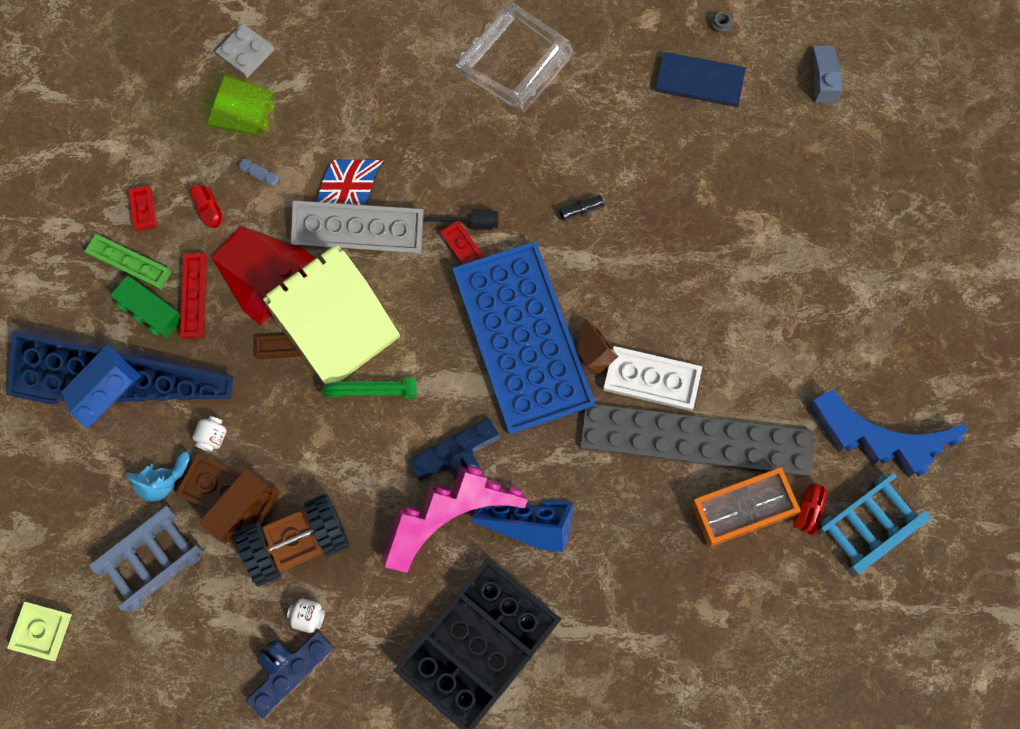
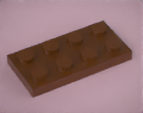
[175,453,280,528]

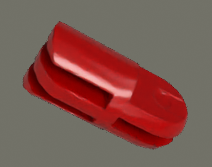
[189,185,223,228]
[793,483,827,536]

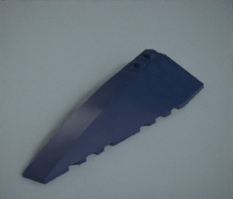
[6,325,234,404]

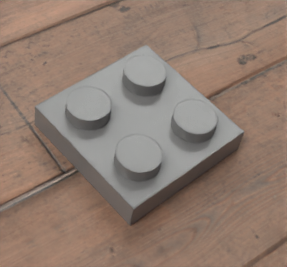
[215,24,274,78]

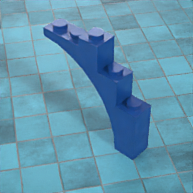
[809,389,968,477]

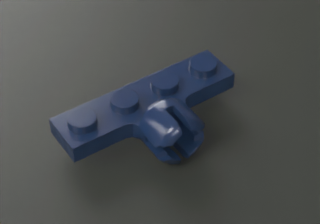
[408,418,500,481]
[246,631,334,719]

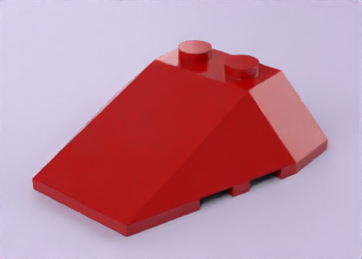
[212,226,316,326]

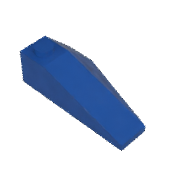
[471,500,574,552]

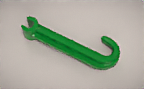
[321,378,417,399]

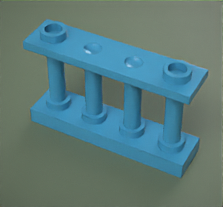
[817,473,931,577]

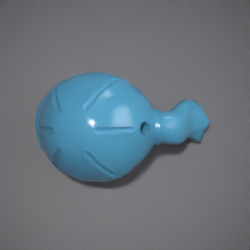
[125,452,190,502]

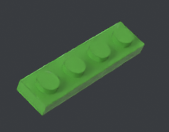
[84,234,172,290]

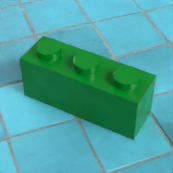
[110,276,181,339]

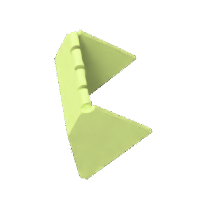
[263,246,400,385]

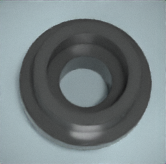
[711,12,732,33]

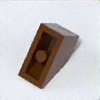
[577,319,619,374]

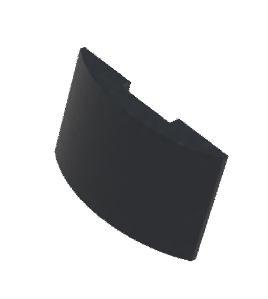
[393,557,562,729]

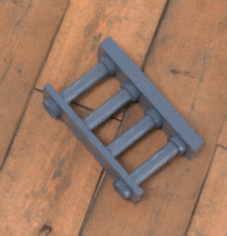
[89,506,205,612]

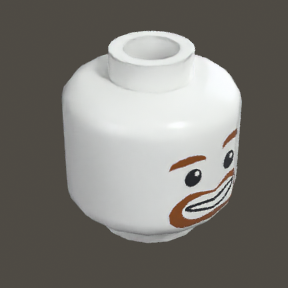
[192,416,227,452]
[287,599,325,633]

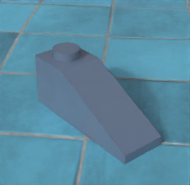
[812,45,842,103]

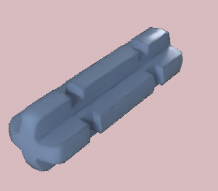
[239,159,279,187]

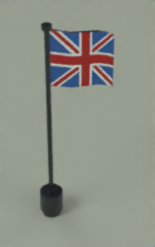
[316,160,499,231]

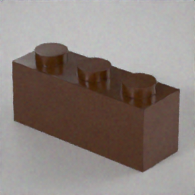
[199,468,272,544]

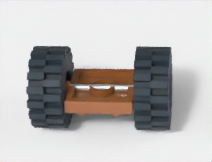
[235,493,350,587]

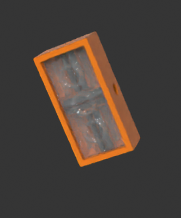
[691,467,801,548]

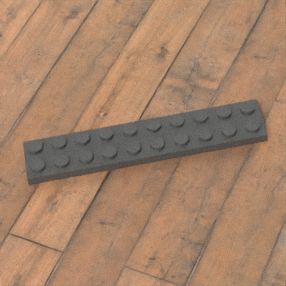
[581,405,814,478]

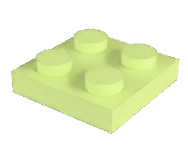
[7,602,72,661]

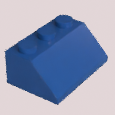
[62,345,141,429]

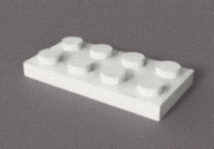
[603,346,702,411]

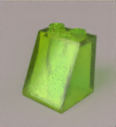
[206,73,275,137]

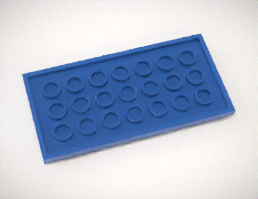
[452,241,596,435]

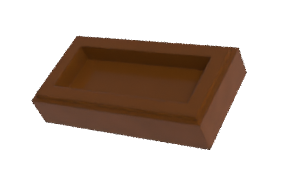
[256,334,301,359]

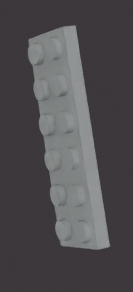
[291,201,424,253]

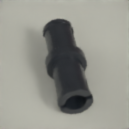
[559,195,604,222]

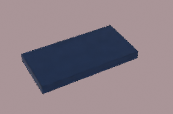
[655,52,746,107]

